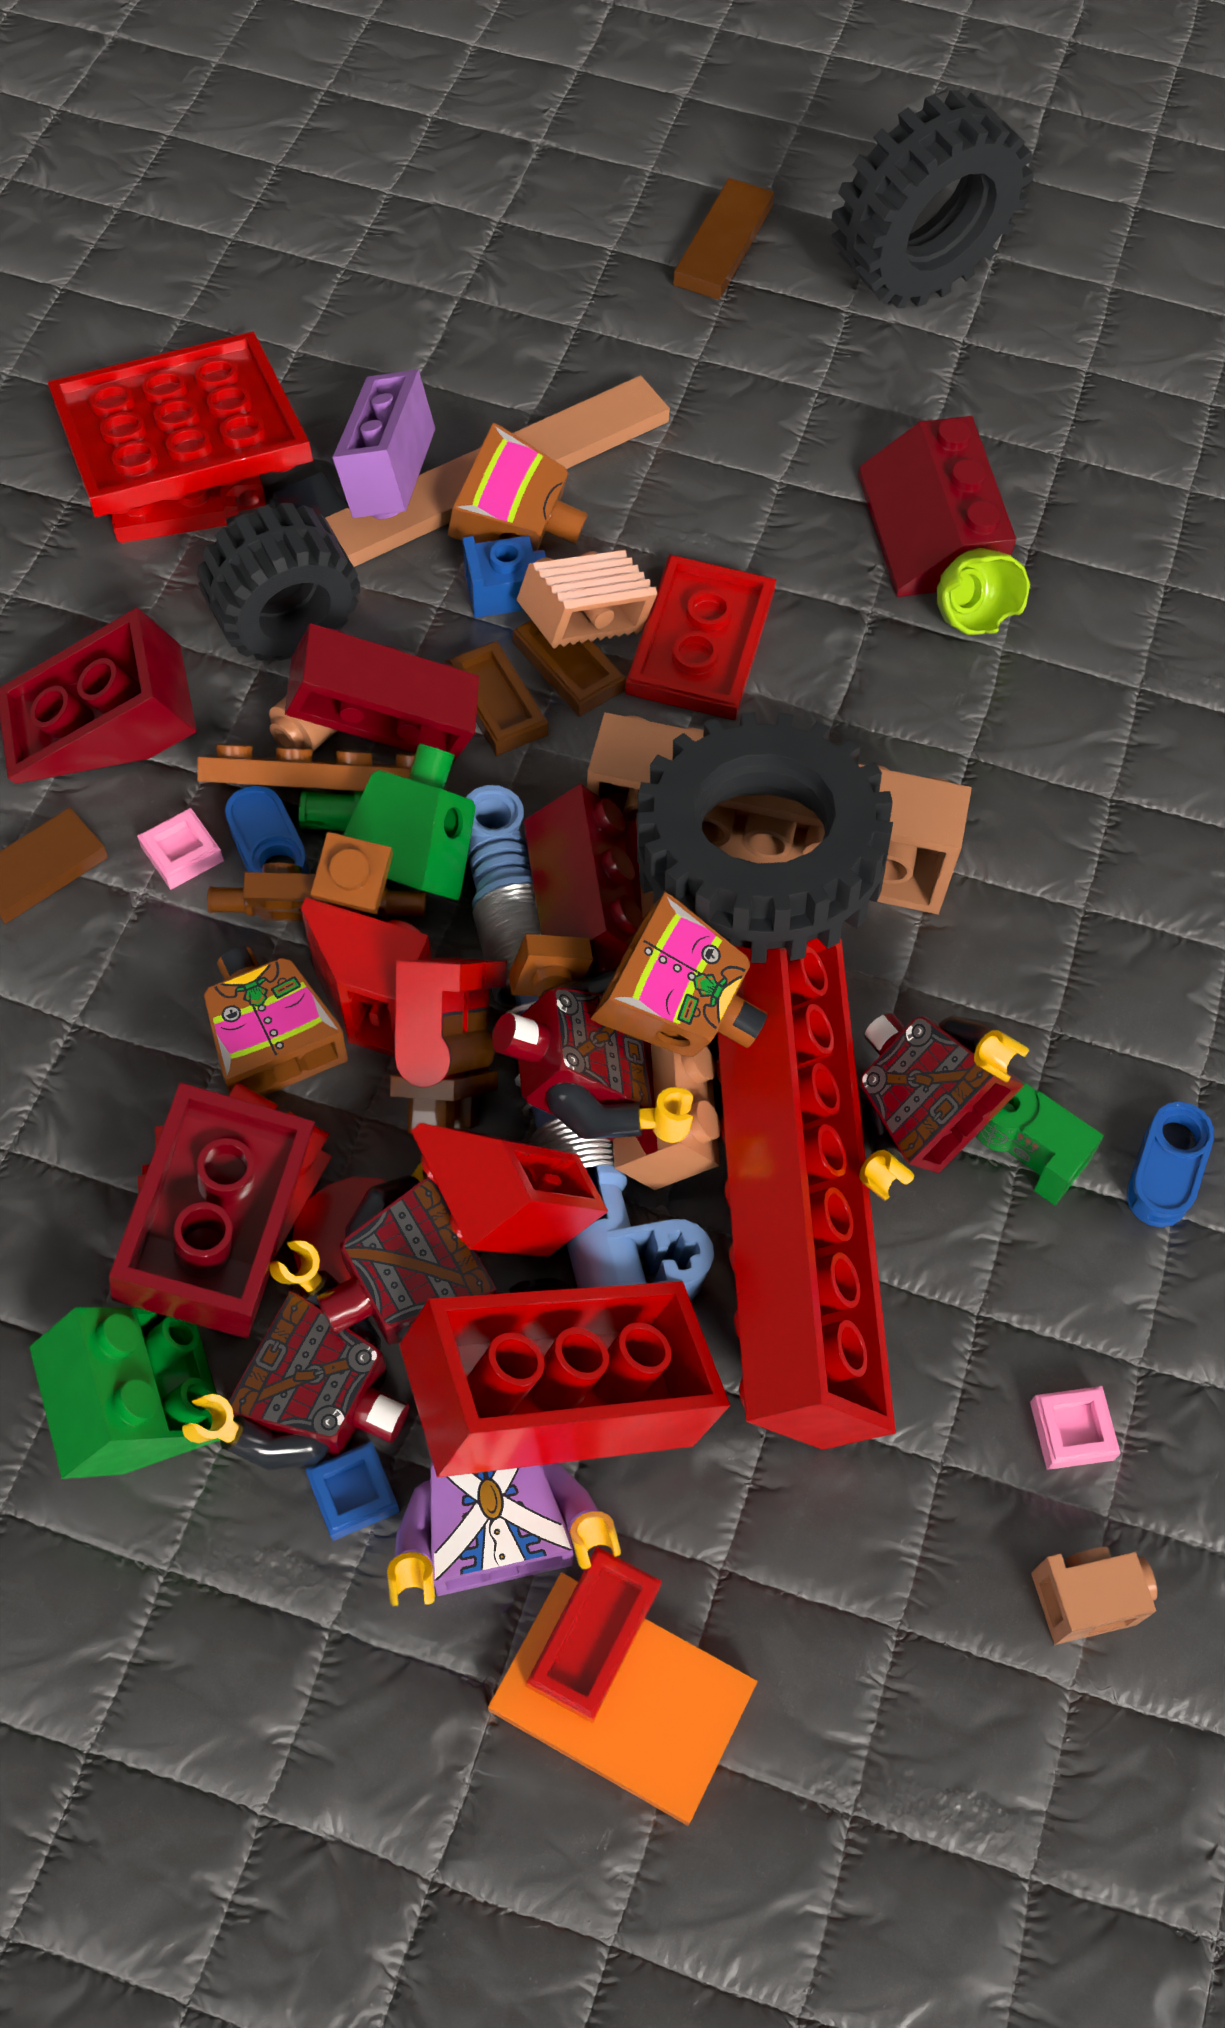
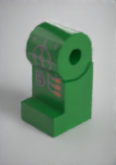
[976,1081,1104,1206]

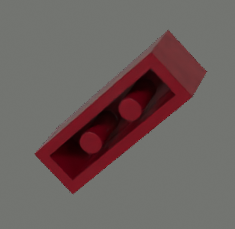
[284,623,479,764]
[524,783,643,976]

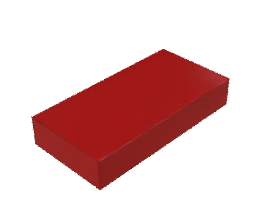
[526,1546,662,1723]

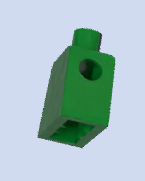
[343,743,476,901]

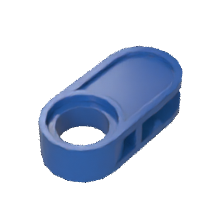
[225,785,309,874]
[1126,1101,1214,1228]

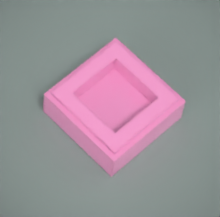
[137,808,224,890]
[1030,1386,1121,1470]

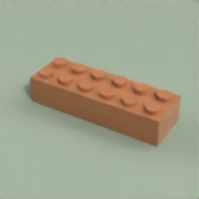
[587,712,972,915]

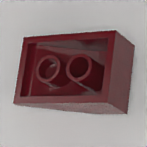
[0,607,197,784]
[109,1082,315,1339]

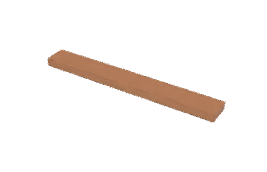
[325,375,670,567]

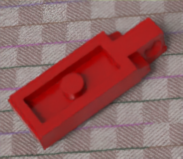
[111,475,265,543]

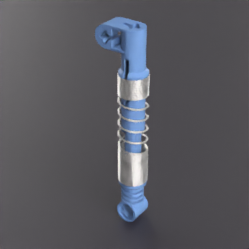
[466,785,714,1301]

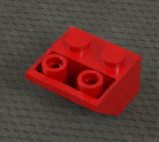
[301,897,431,1057]
[411,1123,608,1257]

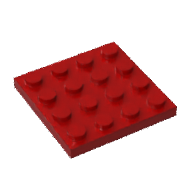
[47,331,313,518]

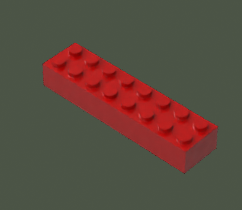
[716,938,896,1450]

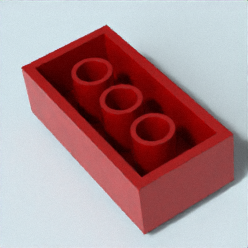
[399,1281,731,1478]

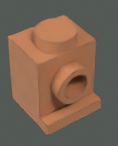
[1031,1547,1157,1645]

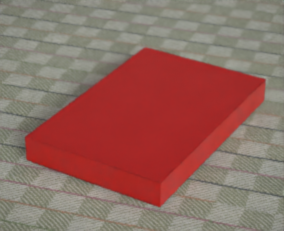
[625,554,777,721]

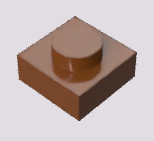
[310,832,393,915]
[509,934,593,997]

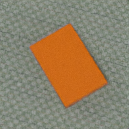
[488,1572,758,1826]

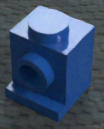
[462,536,546,618]

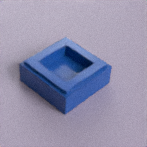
[305,1441,400,1541]

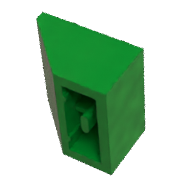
[29,1307,220,1479]

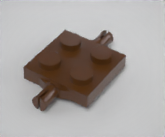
[207,863,426,922]

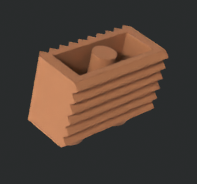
[517,550,657,649]

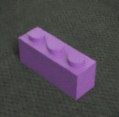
[333,369,435,519]

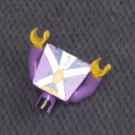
[387,1462,621,1606]

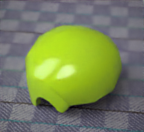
[937,548,1031,635]

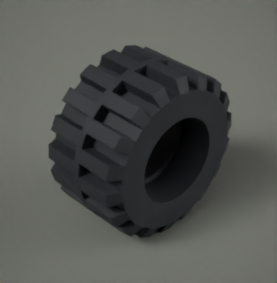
[197,503,360,661]

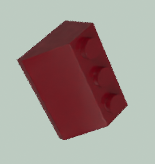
[858,416,1016,597]

